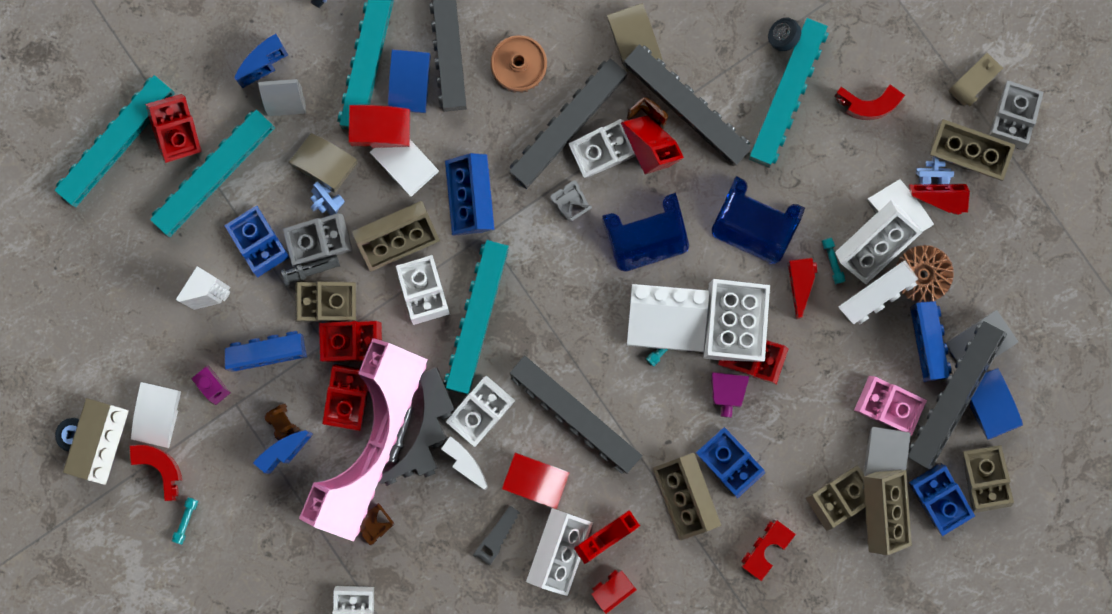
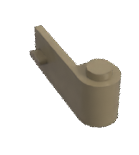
[948,53,1003,107]

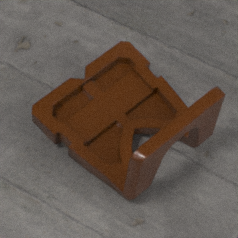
[627,97,668,129]
[360,503,395,546]

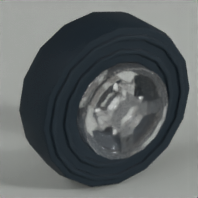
[768,17,801,51]

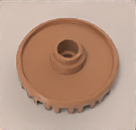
[491,35,547,93]
[896,245,954,303]

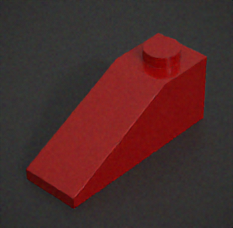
[909,184,970,215]
[787,258,818,320]

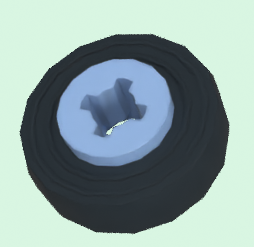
[55,418,79,452]

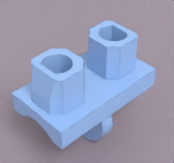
[916,157,954,184]
[310,182,345,216]

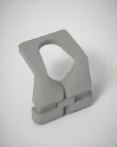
[550,180,592,222]

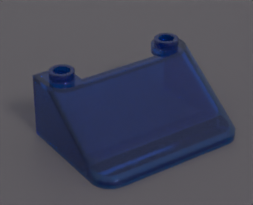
[711,176,805,264]
[602,193,689,272]

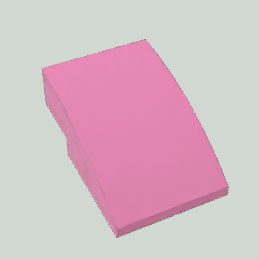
[854,376,927,436]

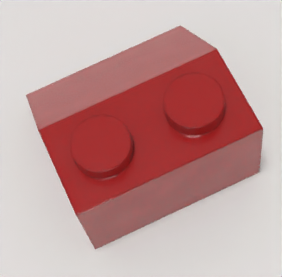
[591,570,637,614]

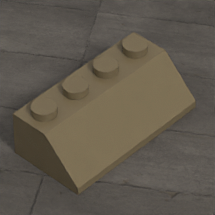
[930,119,1015,181]
[352,201,440,272]
[63,398,129,485]
[653,453,721,540]
[863,470,912,555]

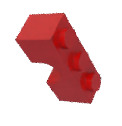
[741,520,796,581]

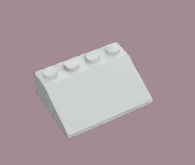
[703,279,770,362]
[627,284,709,352]

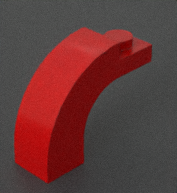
[834,84,905,120]
[130,445,182,501]
[574,510,640,564]

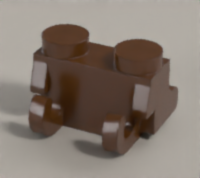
[264,403,300,441]

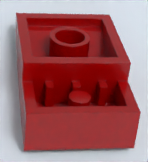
[145,94,201,163]
[349,105,410,148]
[319,321,382,362]
[718,340,789,385]
[322,364,369,431]
[502,453,570,509]

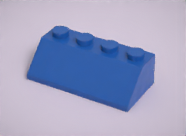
[445,153,495,236]
[910,301,952,382]
[225,331,307,372]

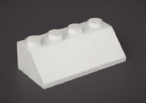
[835,200,922,284]
[839,260,918,324]
[176,266,230,310]
[526,508,593,596]

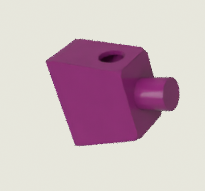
[191,365,231,405]
[711,373,749,418]

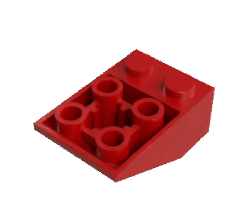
[621,116,684,174]

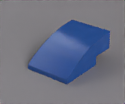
[234,33,288,89]
[388,49,431,113]
[224,205,290,277]
[969,368,1023,440]
[696,427,765,499]
[253,430,313,474]
[908,463,975,536]

